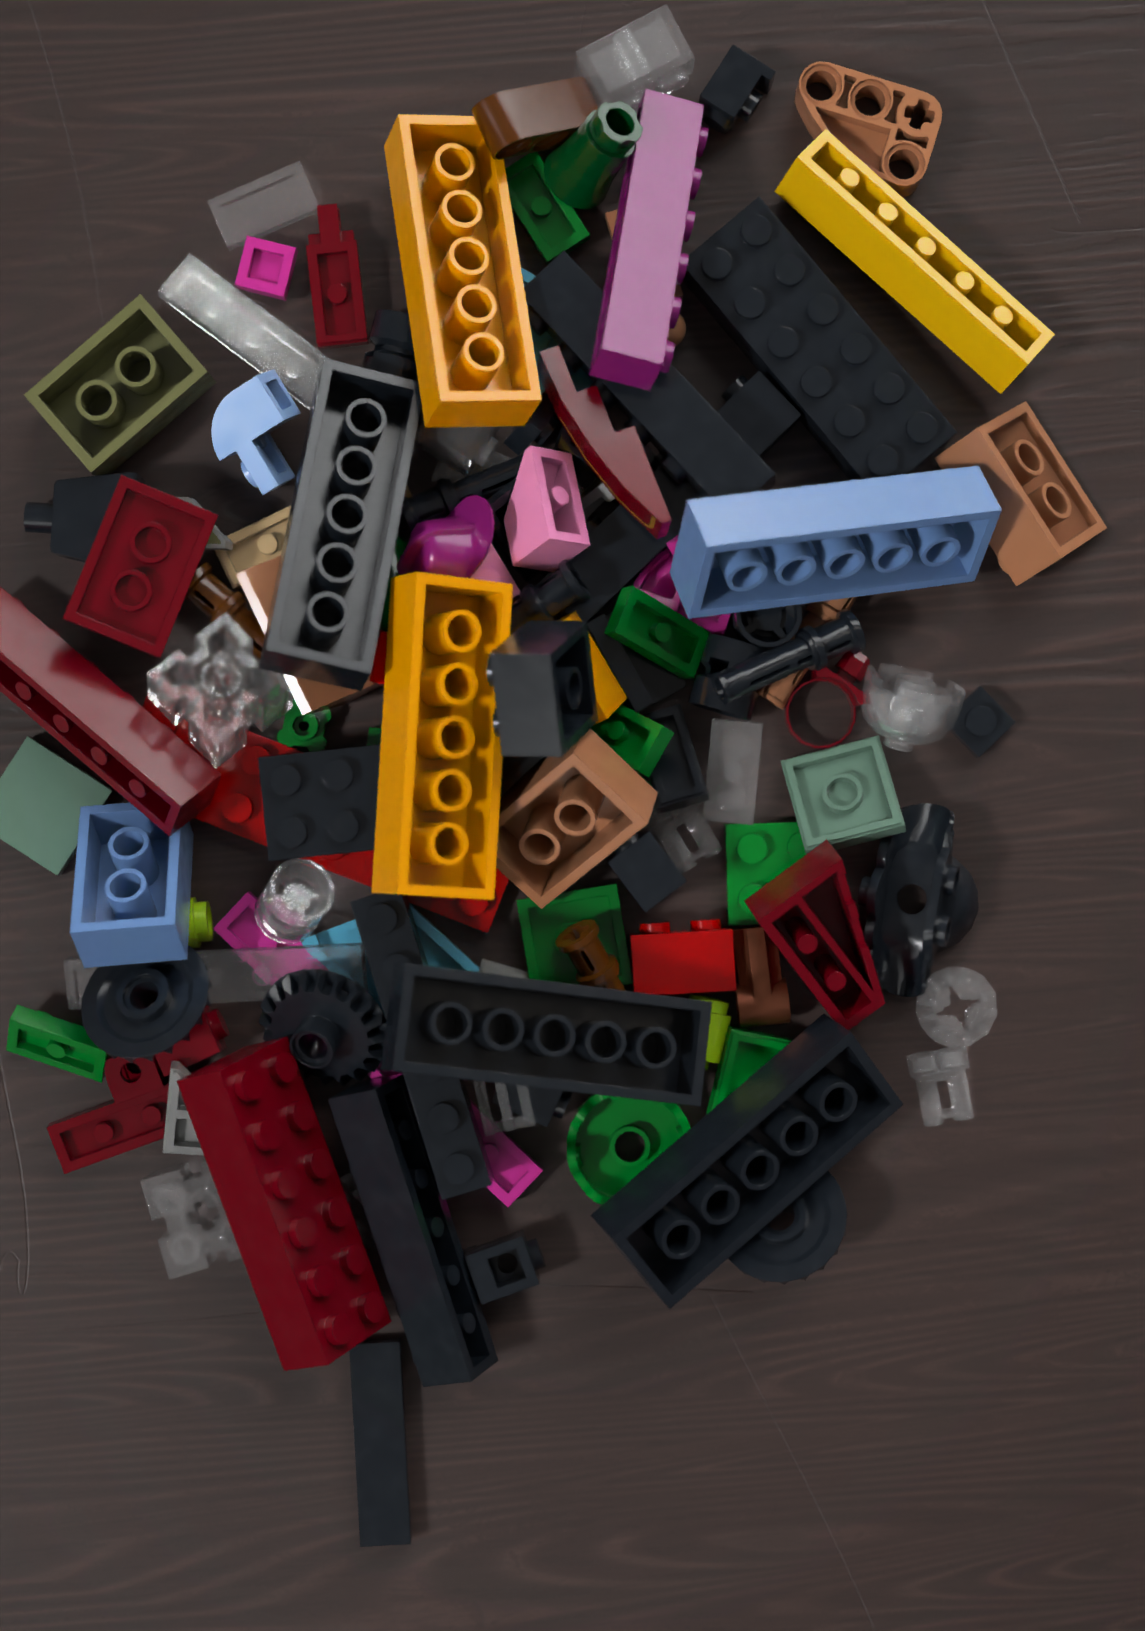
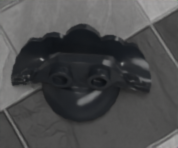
[858,803,979,997]

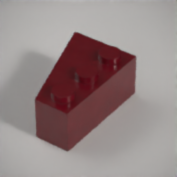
[744,839,885,1030]

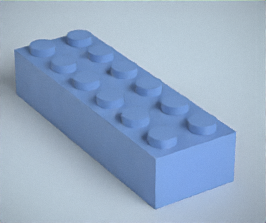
[670,466,1002,619]

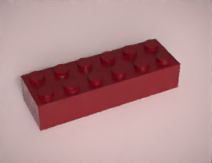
[177,1036,392,1371]

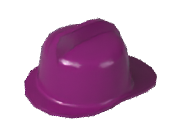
[396,495,494,578]

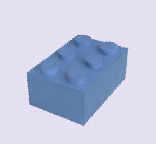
[70,802,194,968]

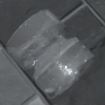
[254,858,335,944]

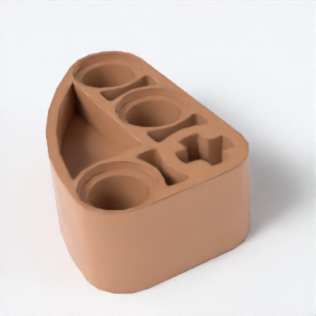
[795,61,942,198]

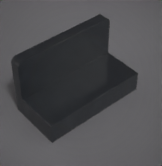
[588,613,686,713]

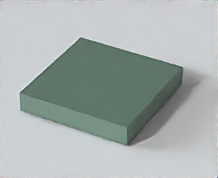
[781,735,906,854]
[0,736,115,876]

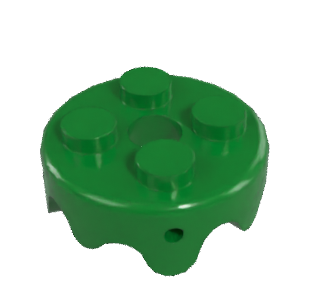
[567,1094,691,1205]

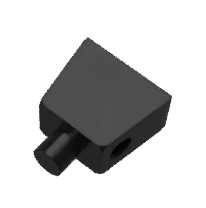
[24,472,146,563]

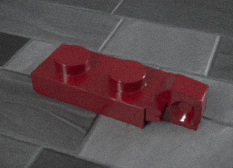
[306,203,369,350]

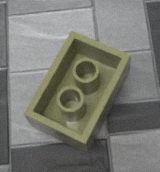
[24,294,217,476]

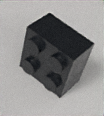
[486,621,598,757]

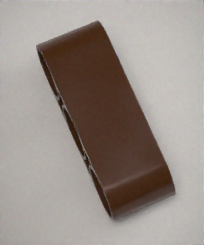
[471,76,599,160]

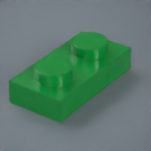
[505,152,590,265]
[604,586,711,679]
[591,704,674,777]
[6,1004,111,1083]

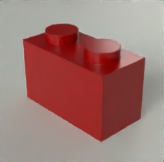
[629,919,736,995]

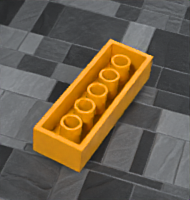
[384,114,542,428]
[372,572,513,900]

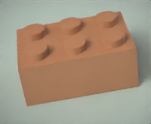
[496,728,658,909]

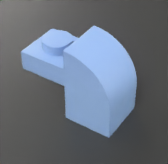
[211,369,301,495]

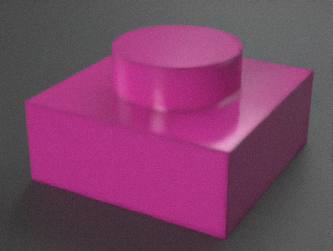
[235,235,298,301]

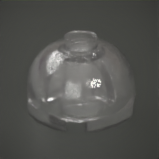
[861,663,966,752]

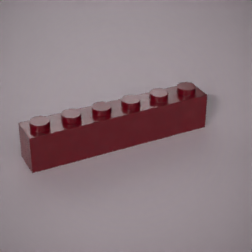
[0,586,222,836]

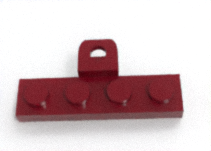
[46,1057,203,1174]

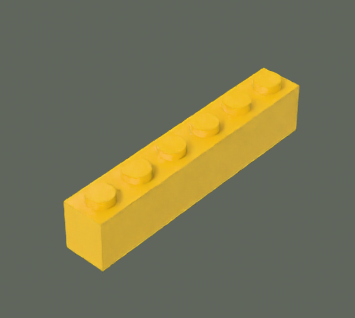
[774,129,1055,394]

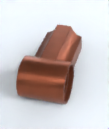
[733,926,791,1028]

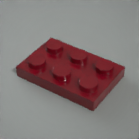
[63,475,218,659]

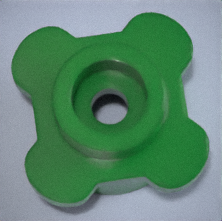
[277,699,332,752]

